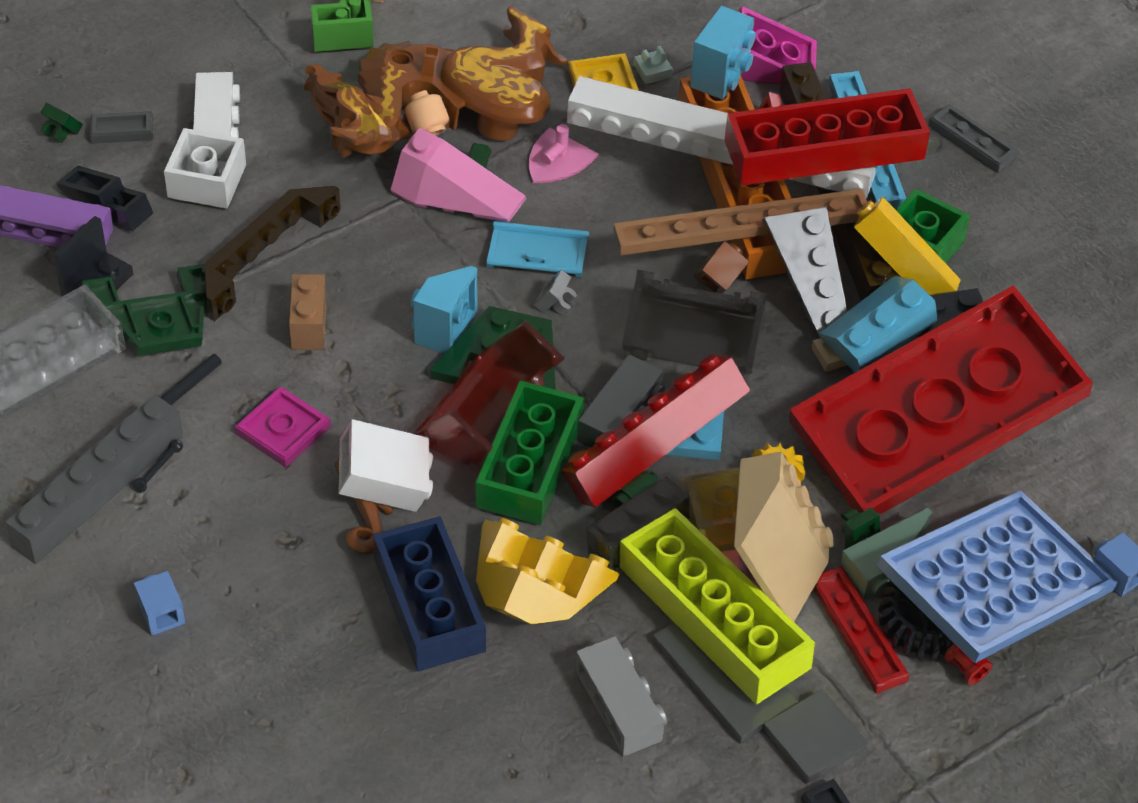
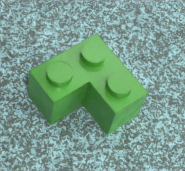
[311,0,374,52]

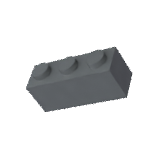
[577,355,665,448]

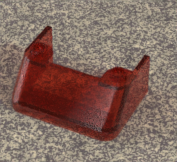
[414,321,565,465]

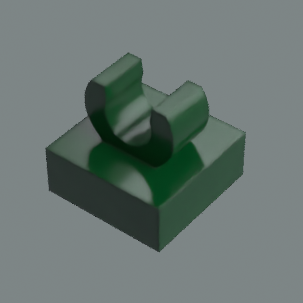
[40,102,83,143]
[841,508,881,549]

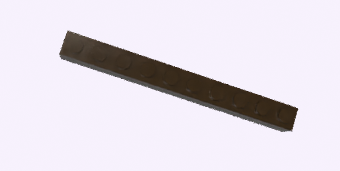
[779,62,899,301]

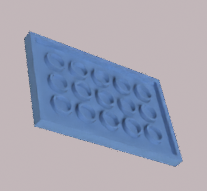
[876,490,1119,663]

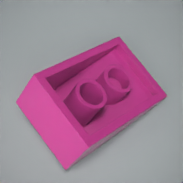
[737,6,817,84]

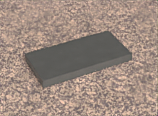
[653,623,799,744]

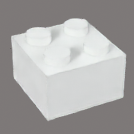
[164,128,246,209]

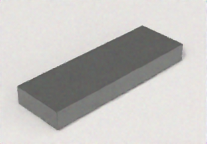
[928,104,1019,173]

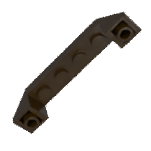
[205,186,341,322]

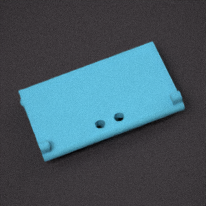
[487,221,589,278]

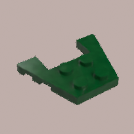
[82,264,206,356]
[431,306,556,390]

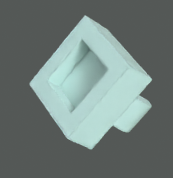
[633,46,673,85]

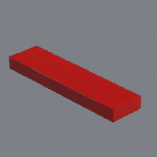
[813,566,909,694]

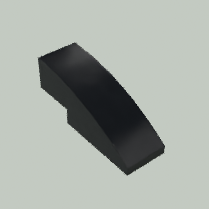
[56,166,154,232]

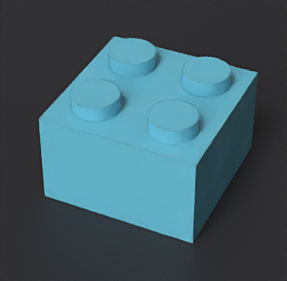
[690,6,756,100]

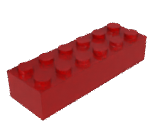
[724,88,930,186]

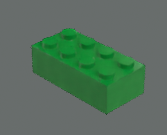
[476,380,584,525]

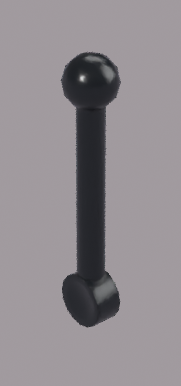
[133,439,183,493]

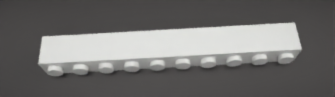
[567,76,877,199]

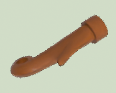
[335,459,393,553]

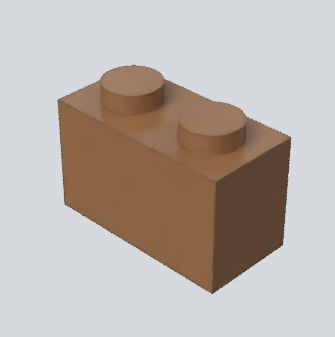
[289,274,327,350]

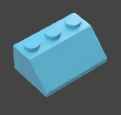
[819,276,938,373]

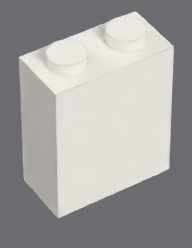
[338,419,433,512]

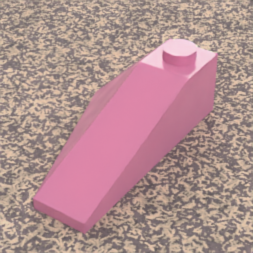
[391,127,527,223]

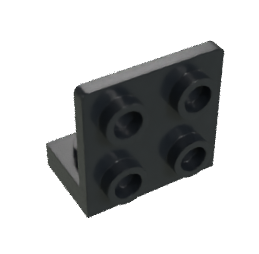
[54,216,133,314]

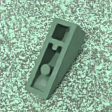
[840,508,932,601]

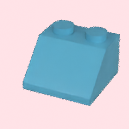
[411,266,478,354]

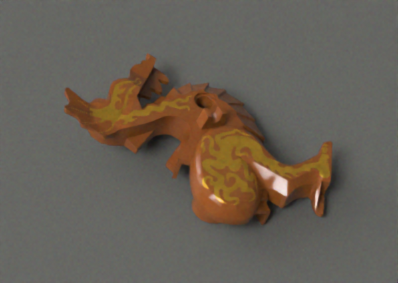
[304,6,568,157]

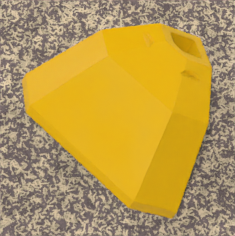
[476,517,619,624]

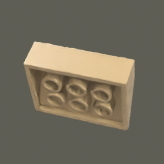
[734,452,833,622]

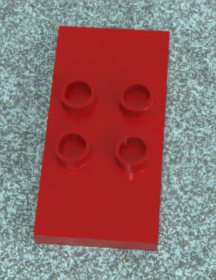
[789,285,1093,515]

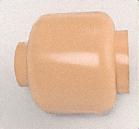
[404,90,449,136]

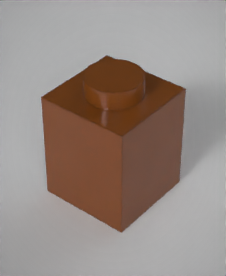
[694,241,749,296]

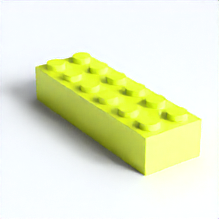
[620,508,815,705]

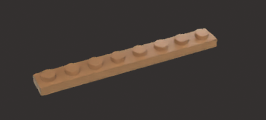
[613,189,867,255]

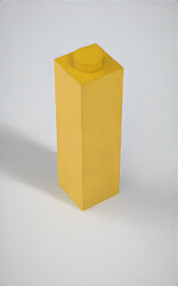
[854,197,961,295]

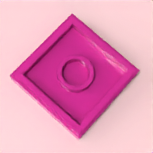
[235,386,331,467]

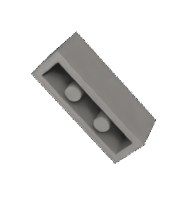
[575,636,667,757]

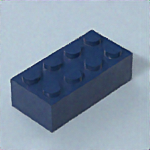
[373,516,486,672]

